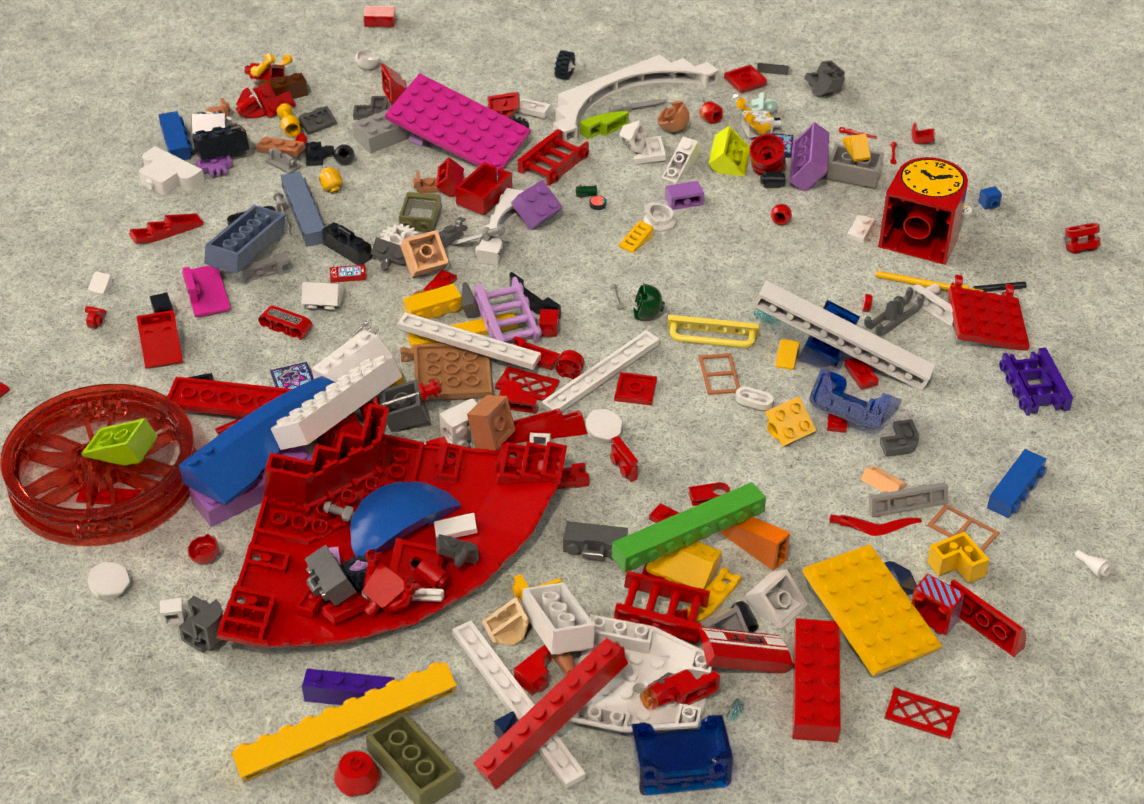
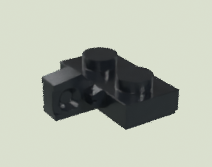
[305,142,335,166]

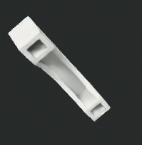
[475,188,523,266]

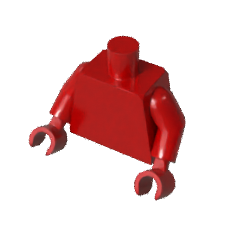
[362,549,420,618]

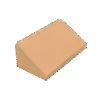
[861,466,907,492]

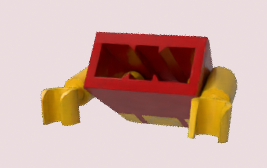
[244,53,293,80]

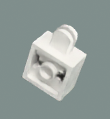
[439,398,477,447]

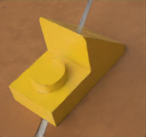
[842,134,871,162]
[775,339,800,370]

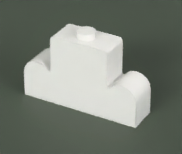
[139,146,204,195]

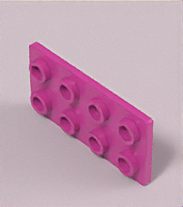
[182,265,231,317]

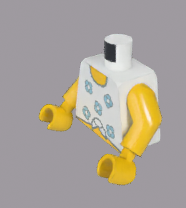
[736,97,781,138]

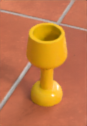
[277,104,301,137]

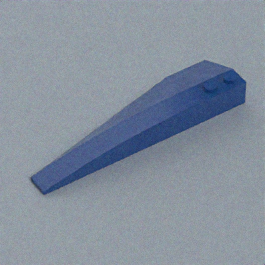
[179,376,336,506]

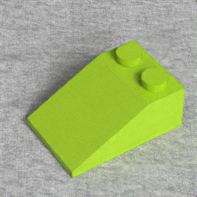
[81,418,158,465]

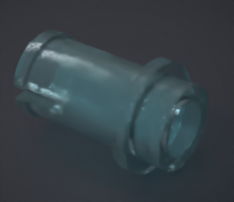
[754,308,777,325]

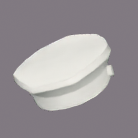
[644,203,677,232]
[585,409,622,443]
[87,562,130,600]

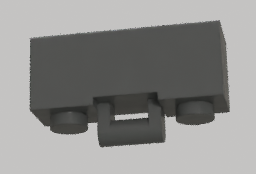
[563,521,628,560]
[305,545,356,606]

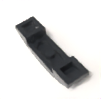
[509,272,561,319]

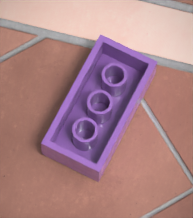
[789,122,830,191]

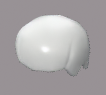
[355,50,380,70]

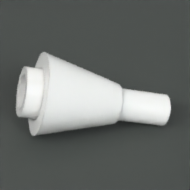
[1075,550,1112,579]

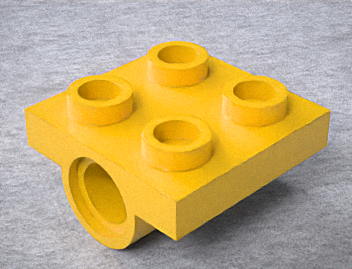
[765,396,817,446]

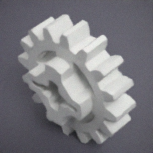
[380,224,418,245]

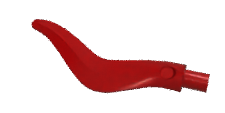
[829,514,922,536]

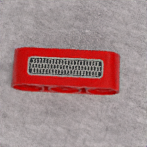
[258,305,313,340]

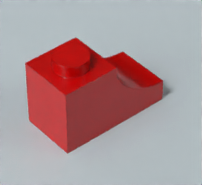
[499,380,538,414]
[514,644,552,696]

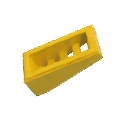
[619,221,654,254]

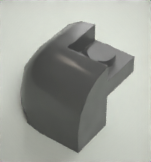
[804,61,845,95]
[179,596,223,653]

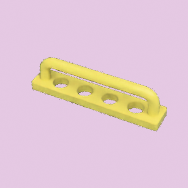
[668,315,760,348]

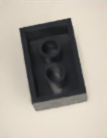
[192,123,250,160]

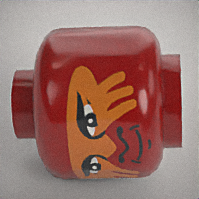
[699,101,723,124]

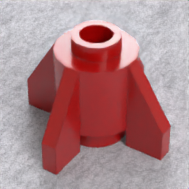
[235,87,266,118]

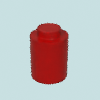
[414,557,448,589]

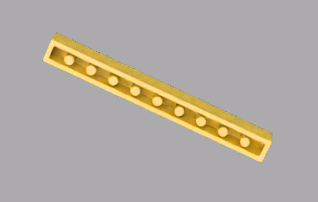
[231,662,457,782]

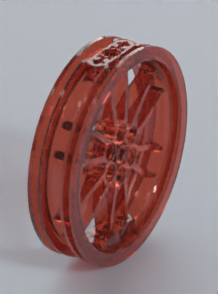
[0,384,196,546]

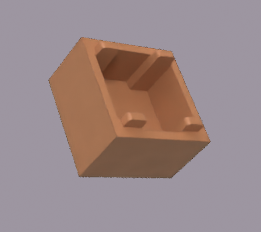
[467,395,515,450]

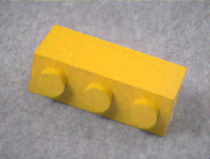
[403,284,462,319]

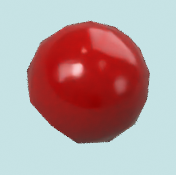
[771,204,792,225]

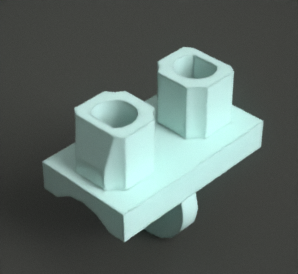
[751,92,777,112]

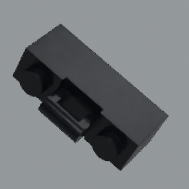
[322,222,372,265]

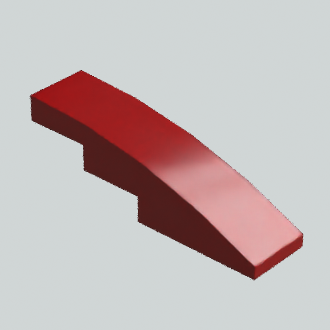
[129,213,204,244]

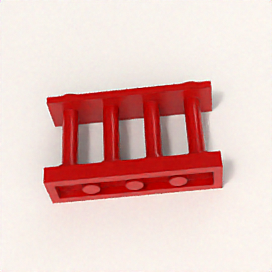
[517,129,590,186]
[613,571,710,643]

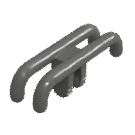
[864,287,925,336]

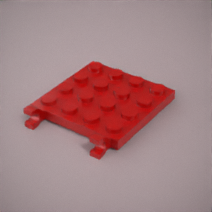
[948,274,1030,351]

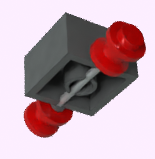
[360,379,442,432]

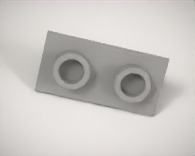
[266,147,301,173]

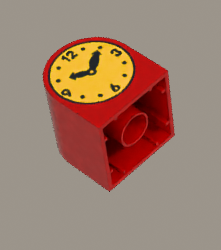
[878,157,968,265]

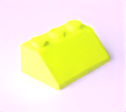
[708,125,750,176]

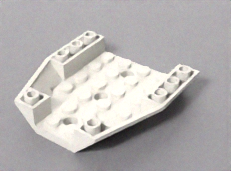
[569,614,713,733]

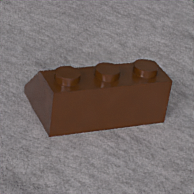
[253,73,308,99]

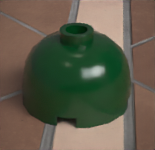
[633,283,665,320]

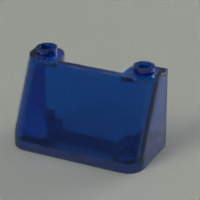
[809,368,902,430]
[631,715,733,796]

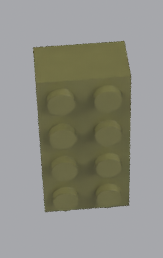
[366,711,459,804]

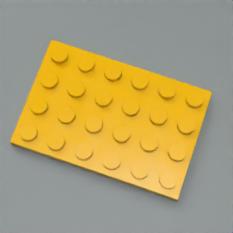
[802,544,942,677]

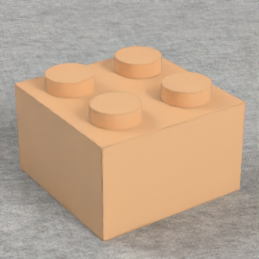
[400,230,449,278]

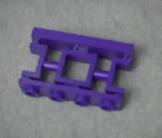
[999,347,1073,416]

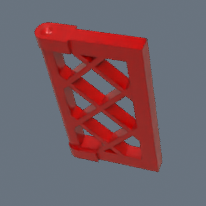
[495,366,560,401]
[884,687,960,739]

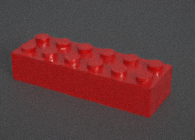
[792,618,841,743]

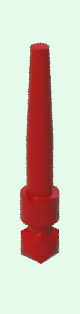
[839,127,877,139]

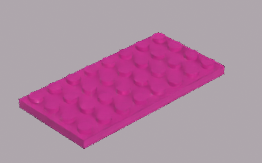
[385,73,531,176]

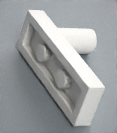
[910,284,954,326]

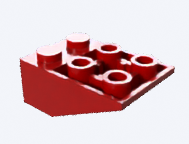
[136,310,183,369]

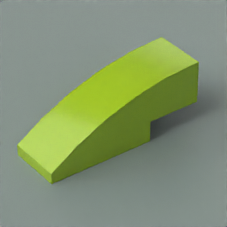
[580,111,629,140]

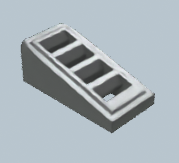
[462,282,481,318]

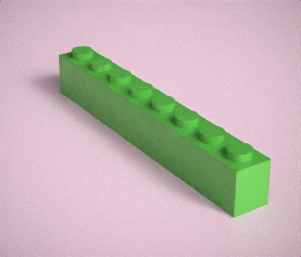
[611,482,766,573]

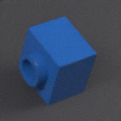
[978,186,1002,210]

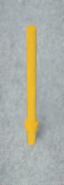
[876,270,983,291]

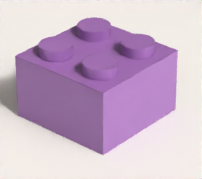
[511,180,563,230]

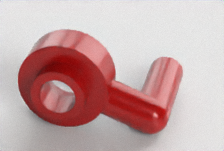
[85,306,107,329]

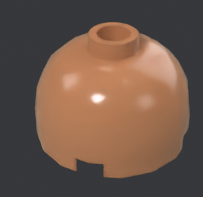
[657,100,690,133]

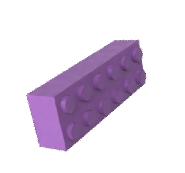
[189,446,312,527]

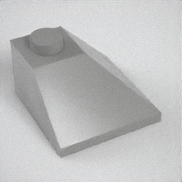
[698,607,749,647]

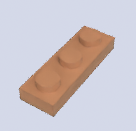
[255,137,306,157]

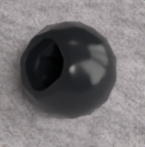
[334,144,355,165]

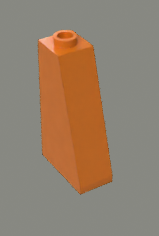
[719,517,790,571]

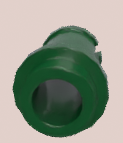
[576,185,597,198]

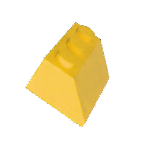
[646,541,722,590]

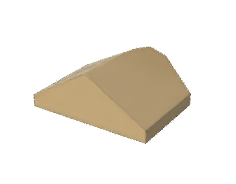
[482,597,529,646]

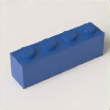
[158,111,193,160]
[987,449,1047,518]

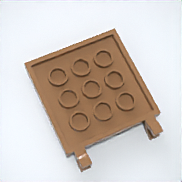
[400,343,492,400]

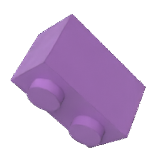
[665,181,704,210]

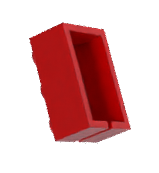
[455,162,513,215]

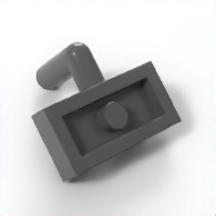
[370,237,406,271]
[436,534,479,567]

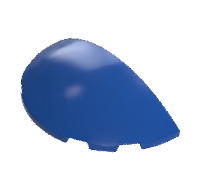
[350,481,462,558]

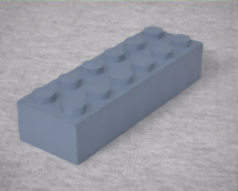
[204,205,286,274]

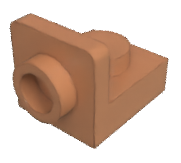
[206,98,231,117]
[413,172,438,193]

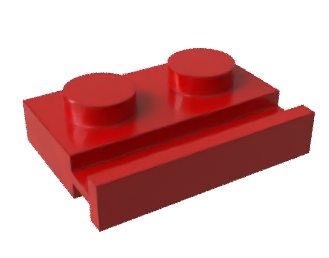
[610,436,638,482]

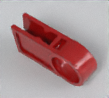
[688,482,730,506]

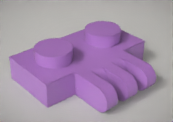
[196,154,233,178]

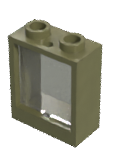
[399,192,441,232]

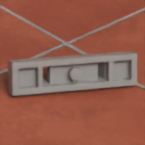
[869,482,948,517]

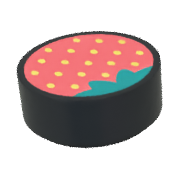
[589,196,606,210]

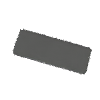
[757,62,789,75]

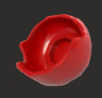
[188,534,220,565]

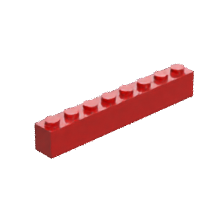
[473,637,629,790]

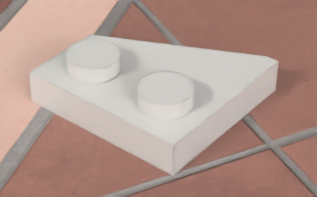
[634,136,666,164]

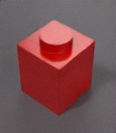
[539,309,559,337]

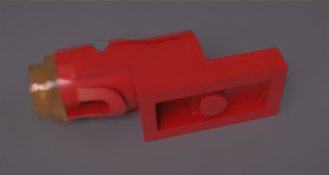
[640,669,720,709]

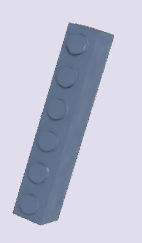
[281,171,326,247]

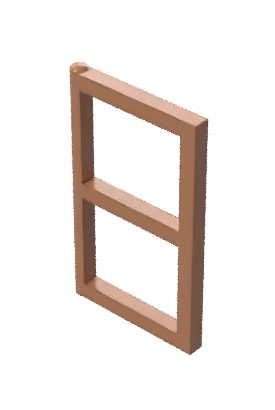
[698,353,740,395]
[927,504,1000,552]

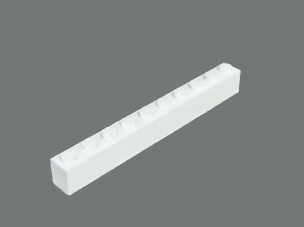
[753,280,935,390]

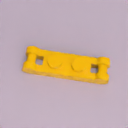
[686,567,742,622]

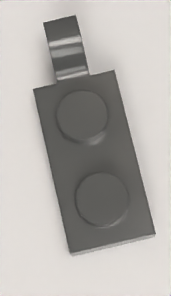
[438,217,468,248]

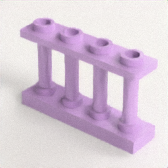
[474,277,541,343]

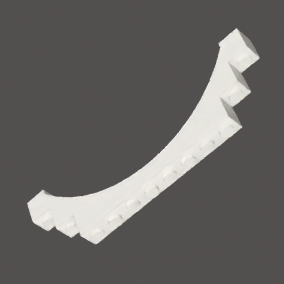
[553,55,719,143]

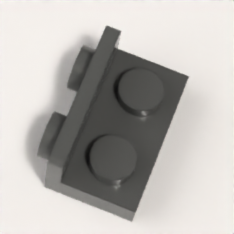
[299,106,337,135]

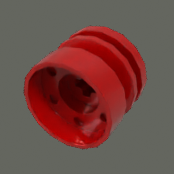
[749,134,786,176]

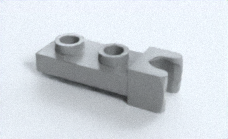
[240,252,291,283]

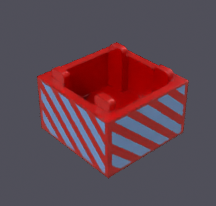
[911,573,965,636]

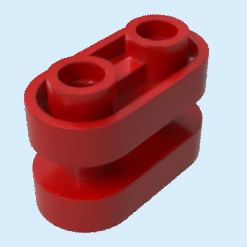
[1065,223,1101,254]

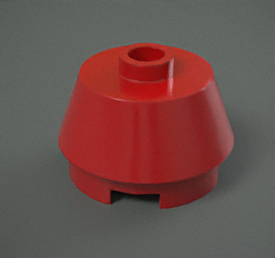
[334,751,380,797]

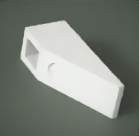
[662,137,701,183]

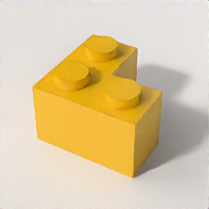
[927,532,990,583]

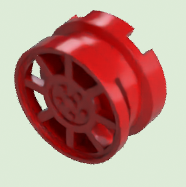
[555,350,585,380]

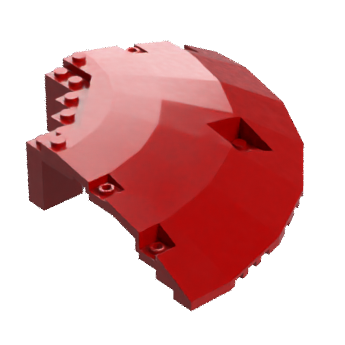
[217,403,567,648]

